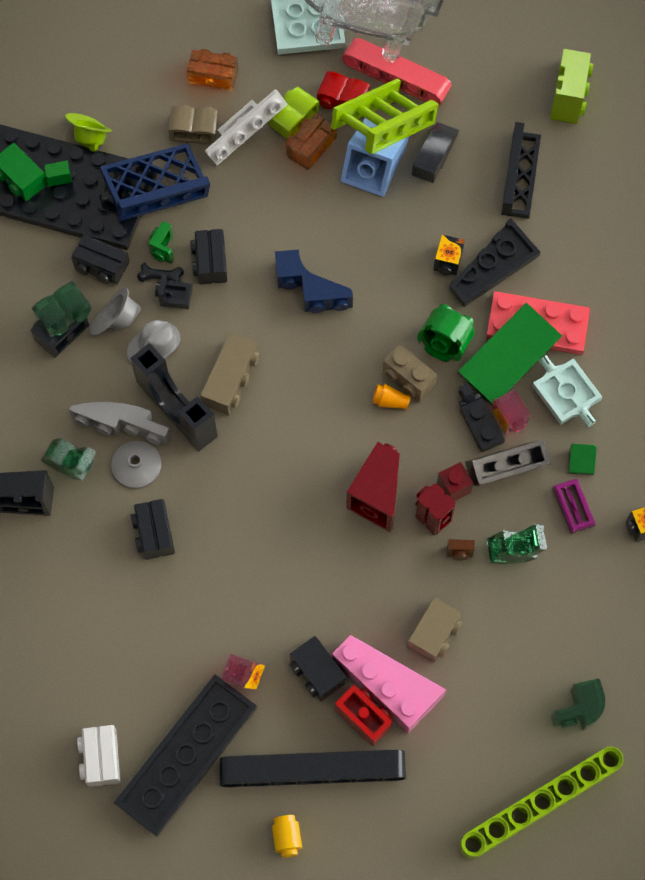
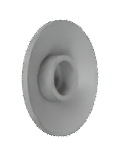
[111,441,162,489]

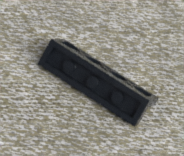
[501,122,541,219]

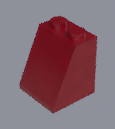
[346,442,400,532]

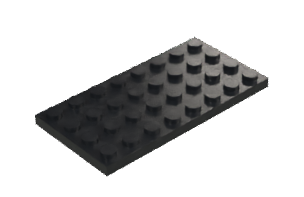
[0,124,158,250]

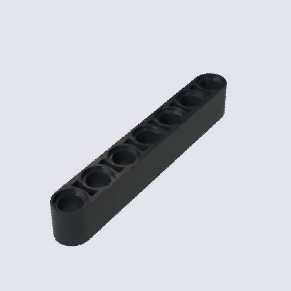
[219,750,406,787]

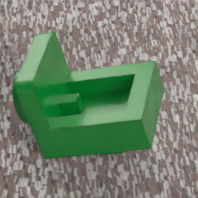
[148,221,174,264]

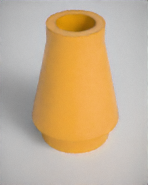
[372,383,411,410]

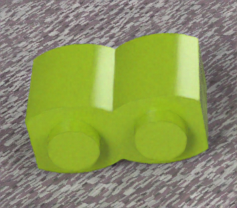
[268,86,319,141]

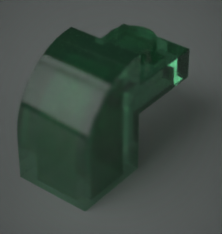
[41,438,96,480]
[487,524,547,564]
[551,678,605,731]

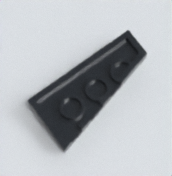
[449,218,540,307]

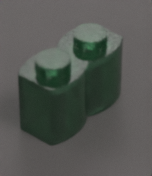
[32,281,92,337]

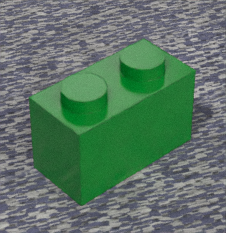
[0,143,48,202]

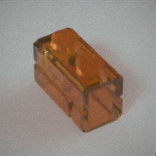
[187,49,238,91]
[286,113,337,170]

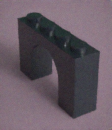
[130,343,218,452]

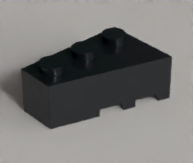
[0,470,54,516]

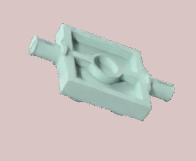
[532,355,602,427]

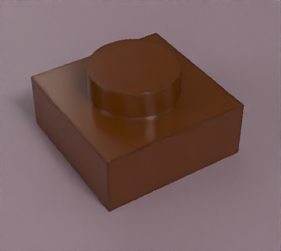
[447,539,475,561]

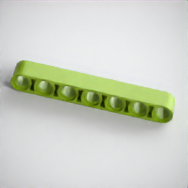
[459,747,623,860]

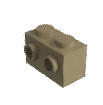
[383,344,438,403]

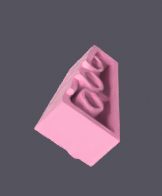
[332,635,446,734]

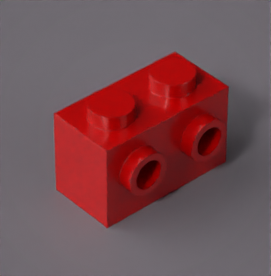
[335,684,393,747]

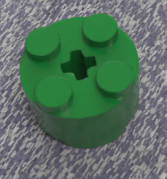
[417,304,475,362]

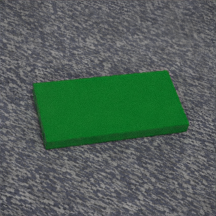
[458,302,562,407]

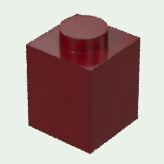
[437,462,473,501]

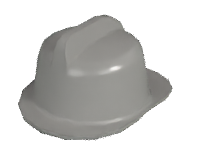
[90,287,141,335]
[127,320,181,363]

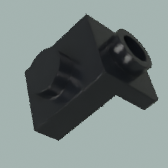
[155,275,193,309]

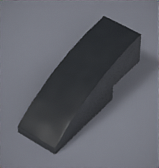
[412,122,459,183]

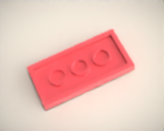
[486,291,590,355]

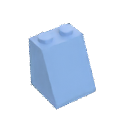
[340,118,409,197]

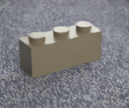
[200,333,260,415]

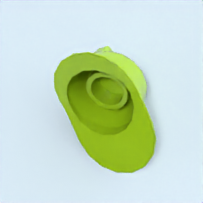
[65,113,112,151]

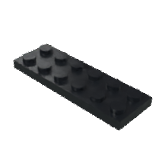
[114,674,257,837]

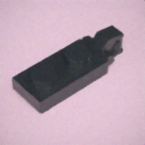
[458,383,505,452]

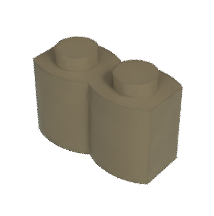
[168,105,218,144]

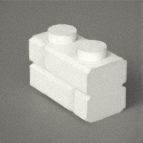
[77,725,121,787]

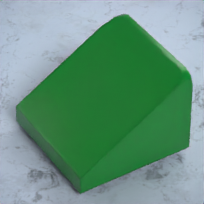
[44,160,72,187]
[569,444,597,475]

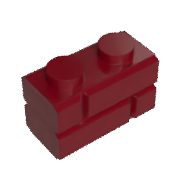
[415,484,456,535]

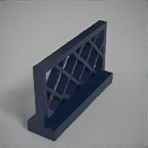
[100,143,210,221]

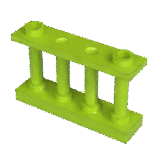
[331,78,438,155]

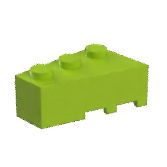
[550,49,594,124]

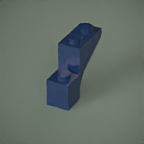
[275,249,353,313]

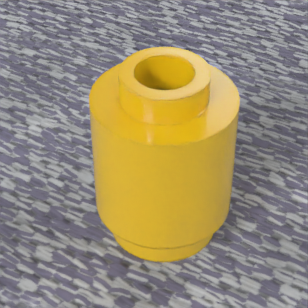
[272,815,302,858]

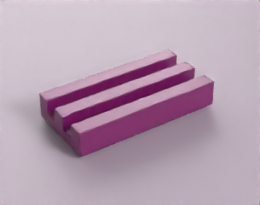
[553,479,596,534]

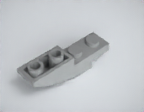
[69,402,171,445]

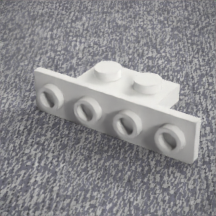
[205,89,288,166]

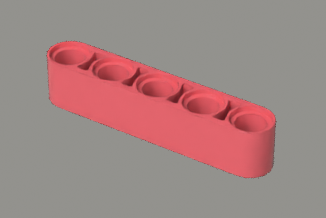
[342,38,452,106]

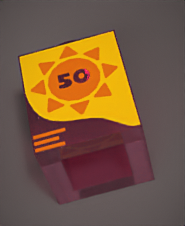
[491,389,530,434]
[221,654,265,690]

